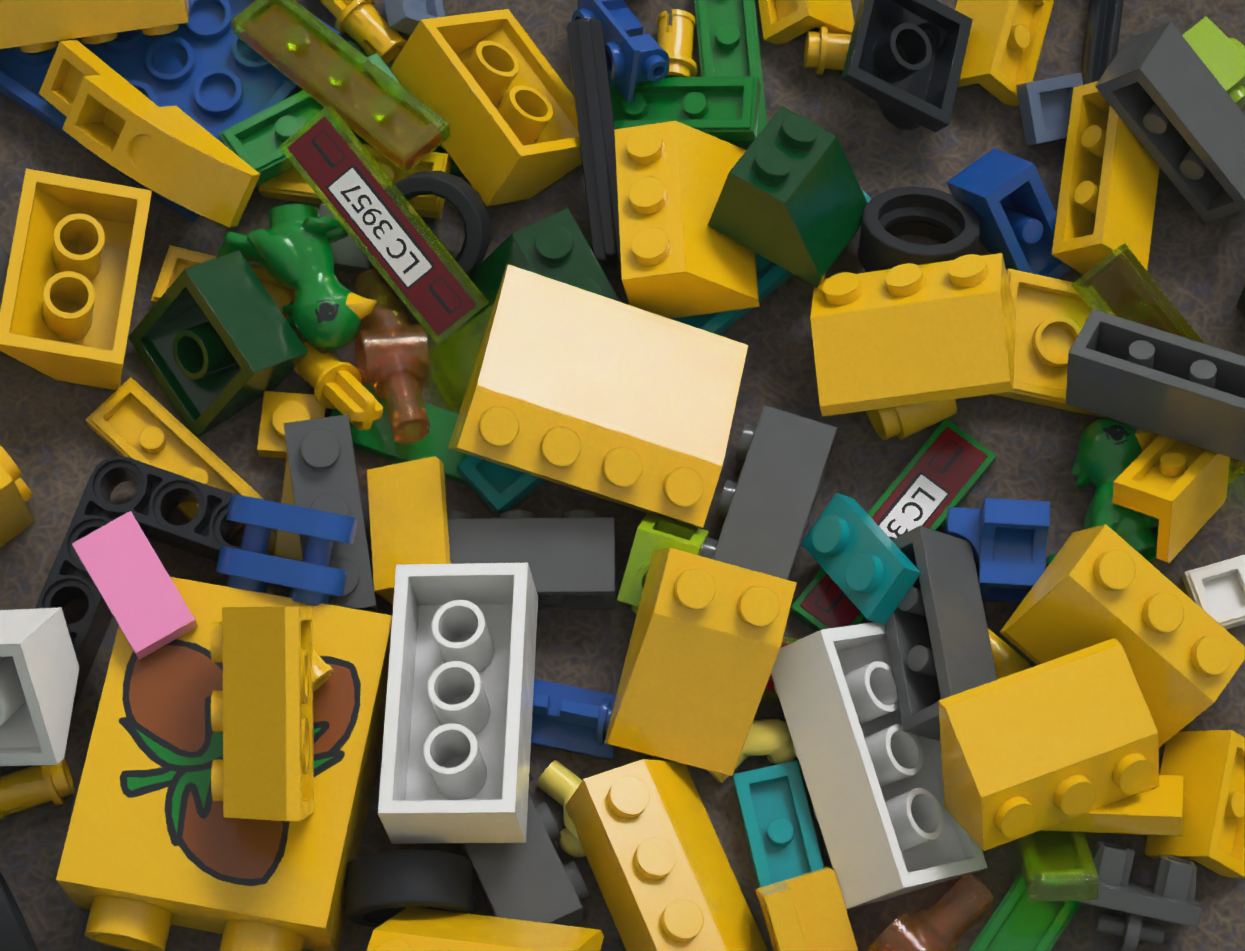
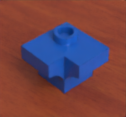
[943,498,1050,603]

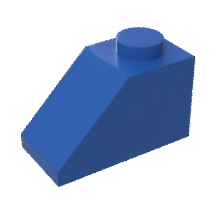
[946,148,1073,279]

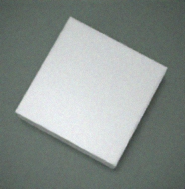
[1182,555,1245,629]

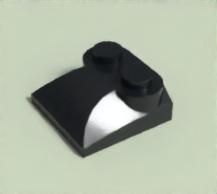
[841,0,973,132]

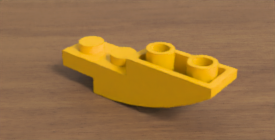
[38,40,260,228]

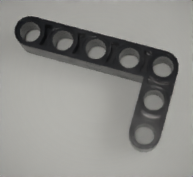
[27,456,277,766]

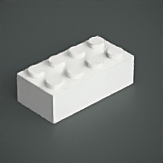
[378,562,538,844]

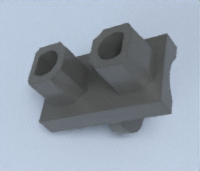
[1072,841,1203,951]

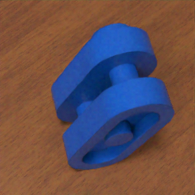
[216,493,358,606]

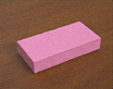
[72,511,198,660]

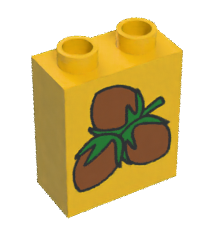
[56,577,392,951]

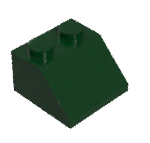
[708,106,868,287]
[460,208,620,334]
[128,250,308,438]

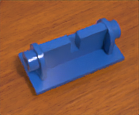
[571,0,669,102]
[531,678,616,761]

